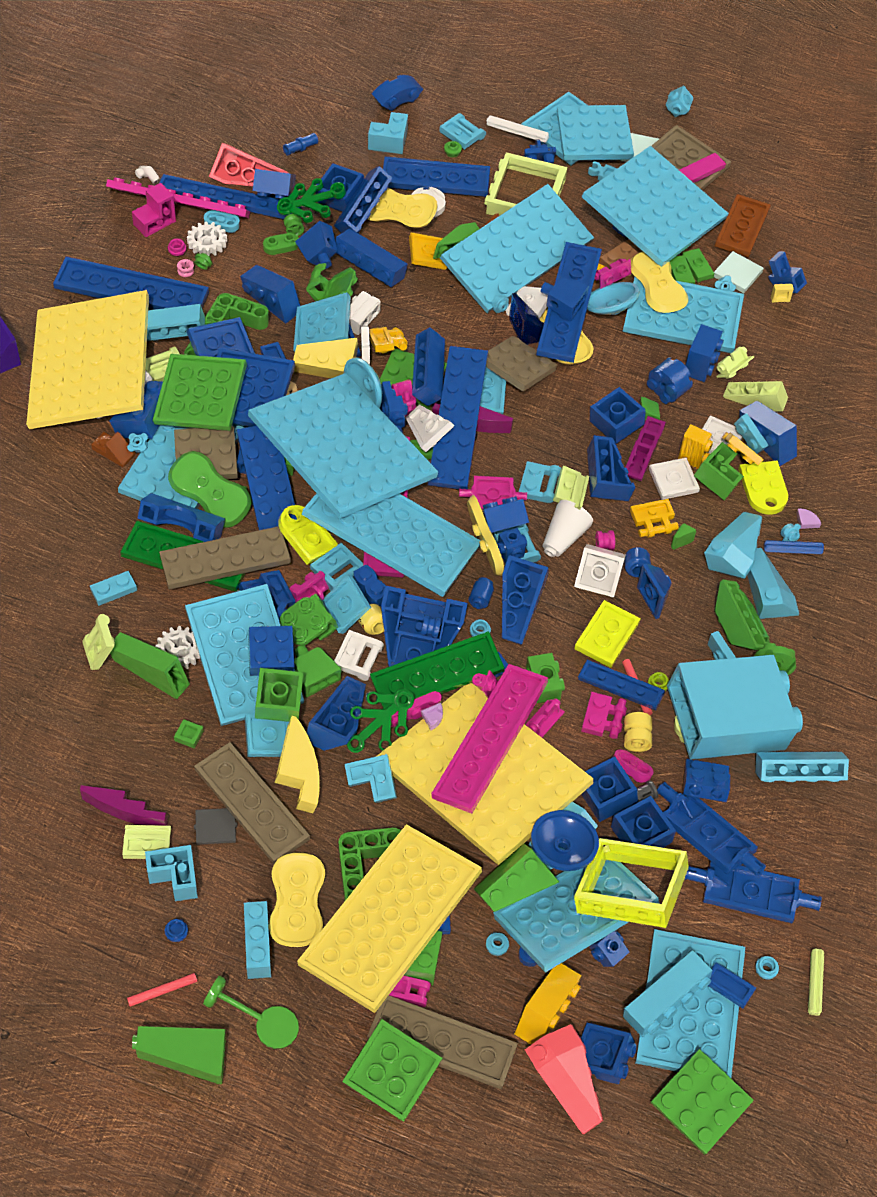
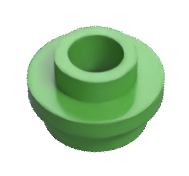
[444,141,462,157]
[194,253,212,270]

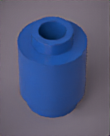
[468,577,494,609]

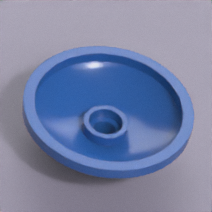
[531,810,599,871]

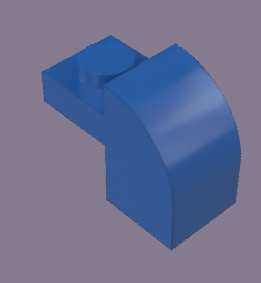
[768,251,807,293]

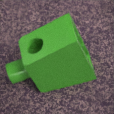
[294,645,341,698]

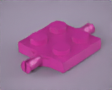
[459,476,527,509]

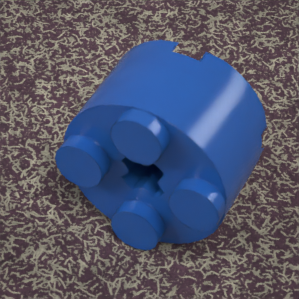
[647,358,693,404]

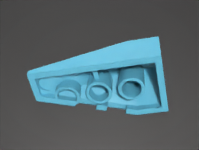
[704,512,762,579]
[747,548,799,619]

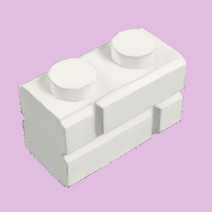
[349,291,381,335]

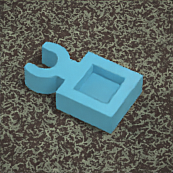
[588,161,617,181]

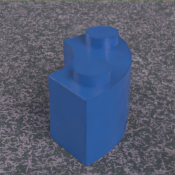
[372,75,423,111]

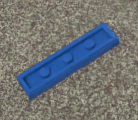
[578,659,665,711]

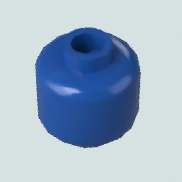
[624,547,651,577]

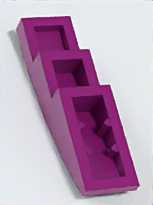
[432,403,513,433]
[625,416,666,481]
[80,786,168,826]

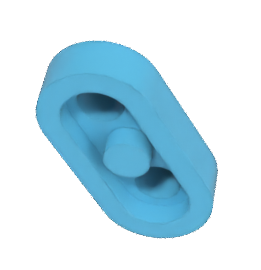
[204,210,240,232]

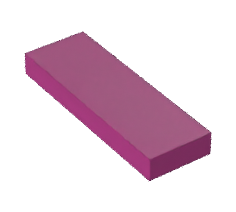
[679,153,726,183]

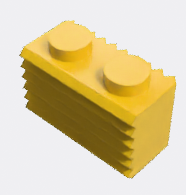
[678,424,713,469]

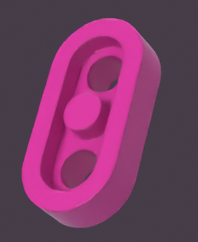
[612,750,653,783]

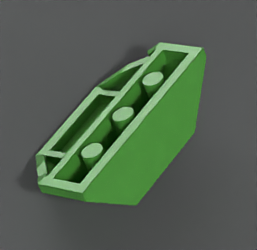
[715,579,770,650]

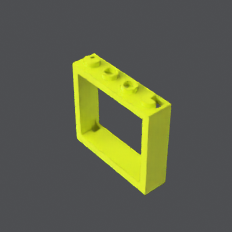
[574,838,689,928]

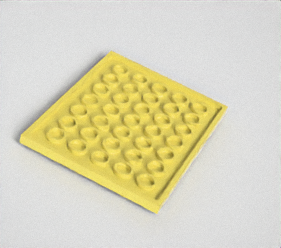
[26,290,149,429]
[376,683,593,865]

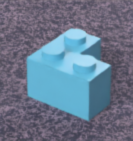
[368,112,408,154]
[145,845,198,901]

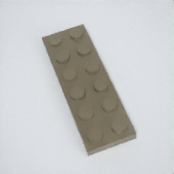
[159,526,290,589]
[194,742,310,864]
[367,995,518,1090]

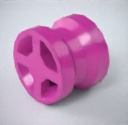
[595,530,615,550]

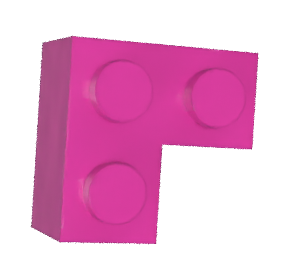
[132,183,176,237]

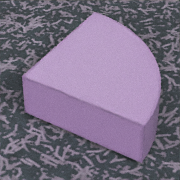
[796,509,821,529]
[421,703,443,730]

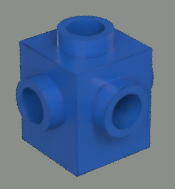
[497,528,527,563]
[589,931,629,967]

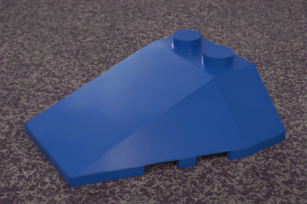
[381,585,468,667]

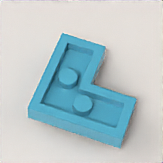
[345,754,397,803]

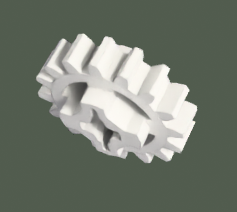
[187,222,227,256]
[156,626,200,669]

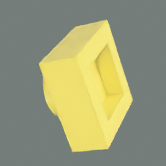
[771,284,794,302]

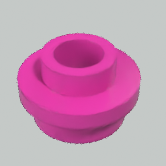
[168,239,186,256]

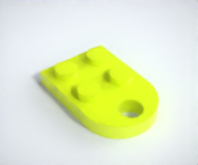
[738,461,788,515]
[278,505,338,565]

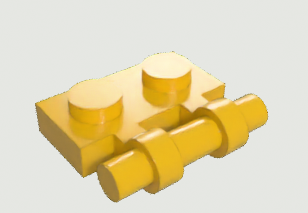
[369,327,408,353]
[722,432,763,465]
[630,499,679,538]

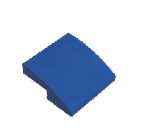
[239,570,296,610]

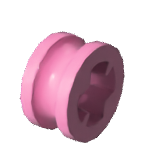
[177,259,194,277]

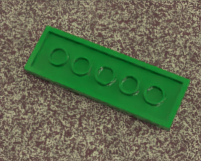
[120,521,245,592]
[370,631,505,710]

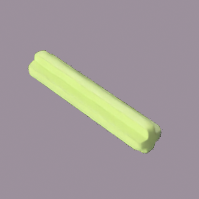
[808,948,824,1016]

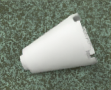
[543,500,593,557]

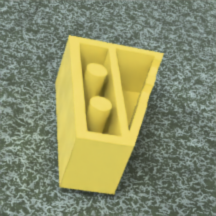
[293,338,358,378]

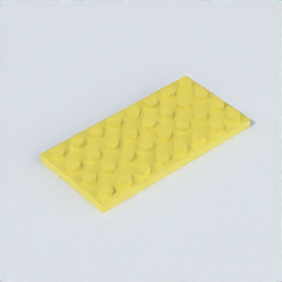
[297,824,482,1013]

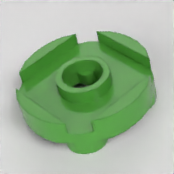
[754,643,796,675]

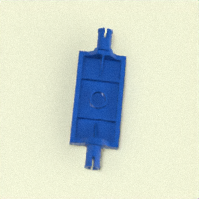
[657,782,766,876]
[684,861,822,923]

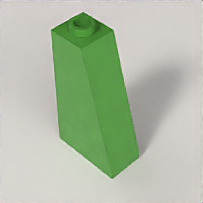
[110,632,190,699]
[132,1026,226,1084]

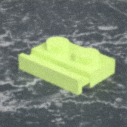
[553,466,589,510]
[122,825,171,859]

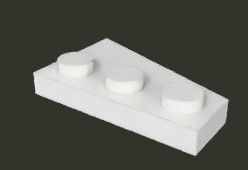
[406,405,455,452]

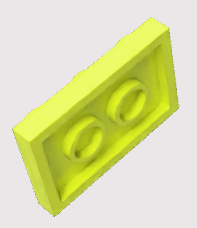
[574,600,641,668]

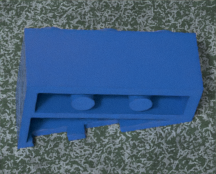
[240,265,300,324]
[109,381,163,439]
[739,401,797,466]
[587,435,636,501]

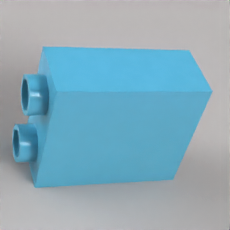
[667,655,803,760]

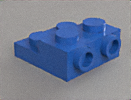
[379,381,408,433]
[683,759,730,802]
[581,1022,636,1085]

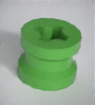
[283,214,304,236]

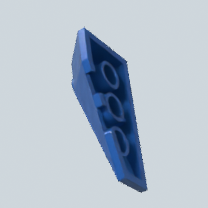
[502,555,549,645]
[307,676,366,751]

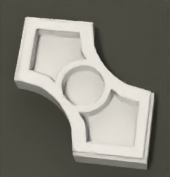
[361,326,370,364]

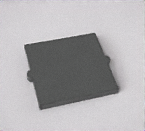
[194,808,238,845]

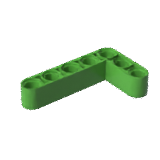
[184,293,269,356]
[339,828,401,902]

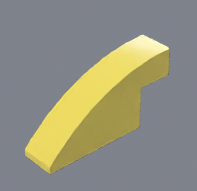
[275,716,319,813]

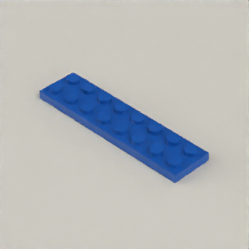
[536,242,602,363]
[53,257,209,310]
[428,346,488,489]

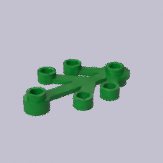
[277,178,346,223]
[346,689,414,753]

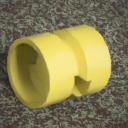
[624,712,652,752]

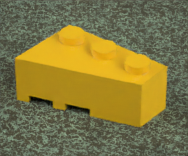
[514,963,582,1045]

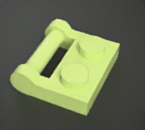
[145,346,180,381]
[82,614,115,670]

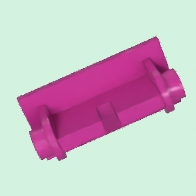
[595,258,631,289]
[472,671,498,698]
[525,698,565,738]

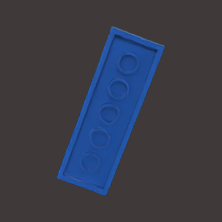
[383,157,490,197]
[237,426,297,538]

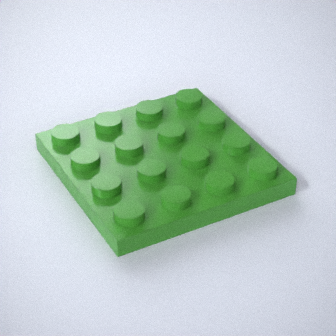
[153,354,247,431]

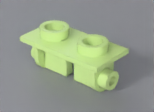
[717,347,754,379]

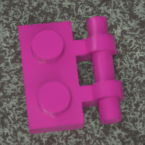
[581,692,627,739]

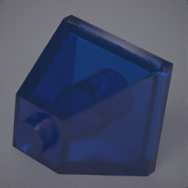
[509,293,544,345]

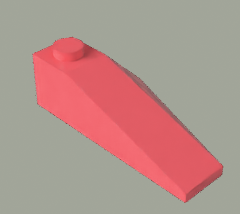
[209,143,289,186]
[525,1024,603,1135]

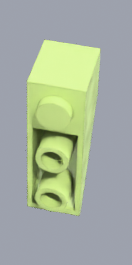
[723,381,788,411]

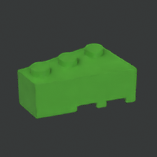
[474,844,559,912]

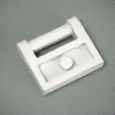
[334,630,384,681]

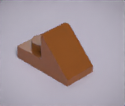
[91,432,136,467]

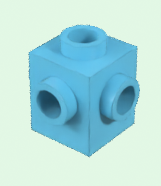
[666,86,693,117]

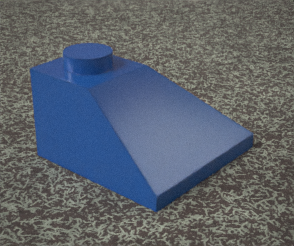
[637,563,671,619]

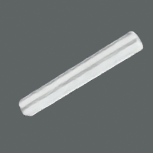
[486,116,549,143]

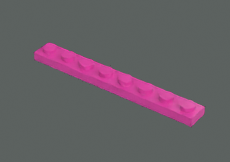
[106,177,250,219]

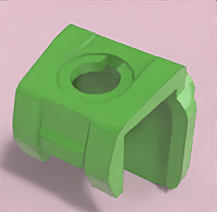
[306,263,358,301]
[280,594,338,646]

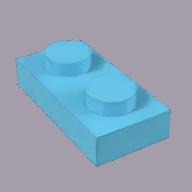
[734,413,768,454]
[90,571,137,606]

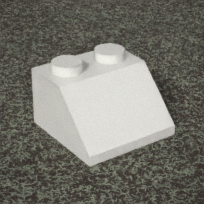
[574,544,626,597]

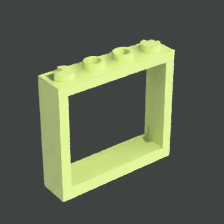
[484,152,567,216]

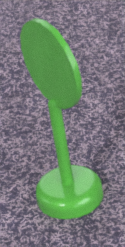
[203,975,299,1049]

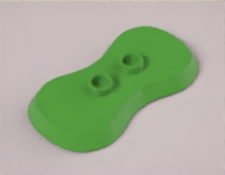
[168,451,252,528]

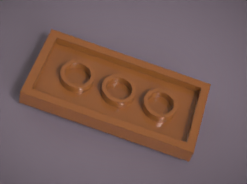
[715,194,771,257]

